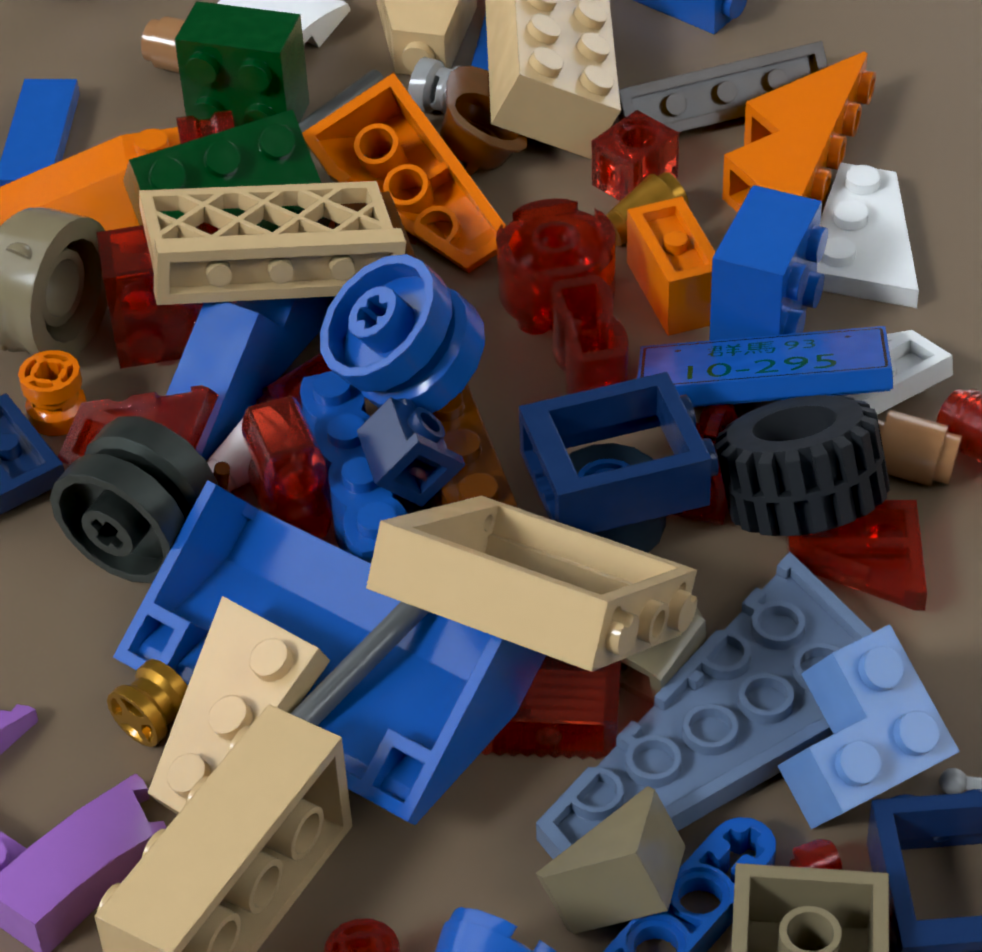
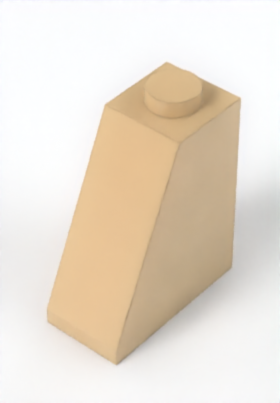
[376,0,477,75]

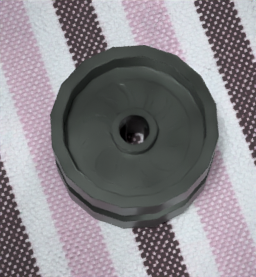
[50,416,219,583]

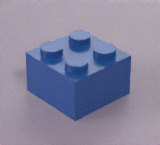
[709,185,828,340]

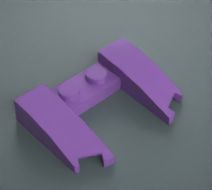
[0,704,167,952]

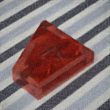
[786,500,927,611]

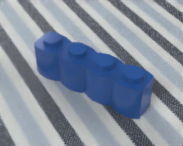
[300,371,408,563]

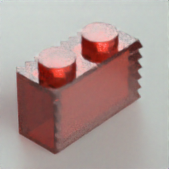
[481,655,621,760]

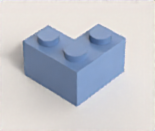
[777,624,960,829]

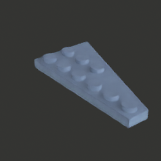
[536,552,873,859]

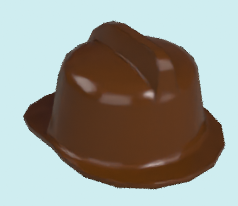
[440,66,527,176]

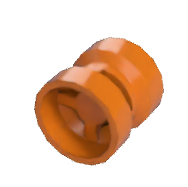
[18,350,89,436]

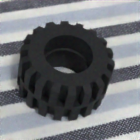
[715,395,890,536]

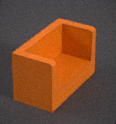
[627,196,715,336]

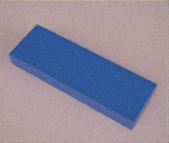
[0,79,80,187]

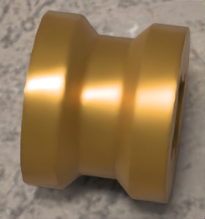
[107,659,188,747]

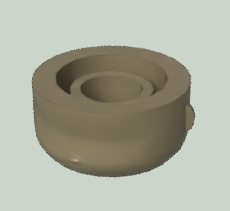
[0,207,113,358]

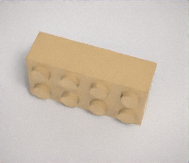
[485,0,621,159]
[94,704,352,952]

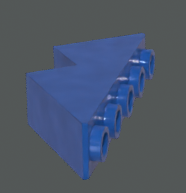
[155,296,336,460]

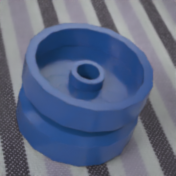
[320,254,485,413]

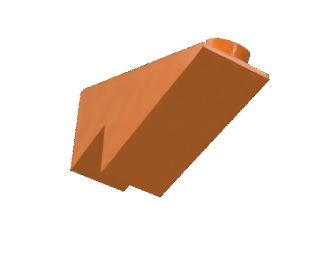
[722,51,876,213]

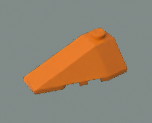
[302,72,516,273]
[0,127,180,258]

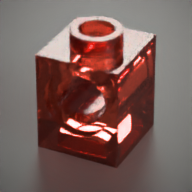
[591,110,679,201]

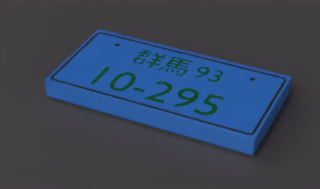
[637,326,894,407]

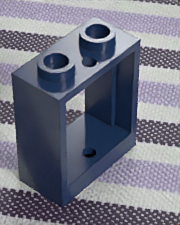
[519,372,719,534]
[866,789,982,952]

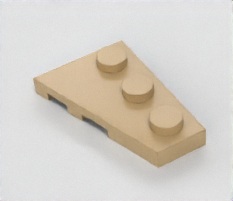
[148,596,330,815]

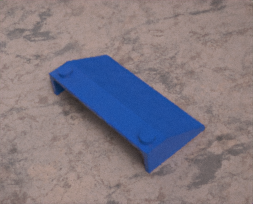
[113,480,546,825]

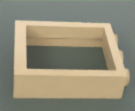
[366,496,697,672]

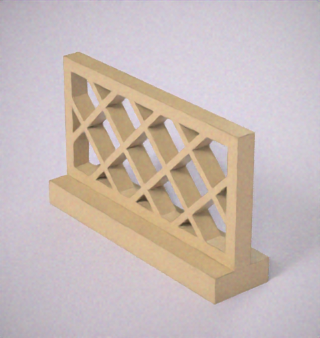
[139,181,406,305]

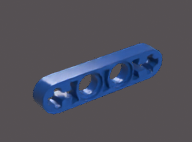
[603,817,776,952]

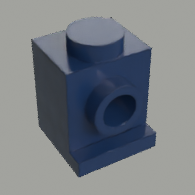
[357,397,465,507]

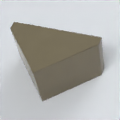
[535,786,685,934]

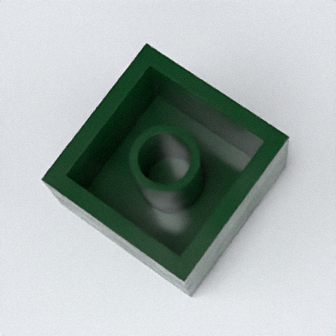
[174,1,310,132]

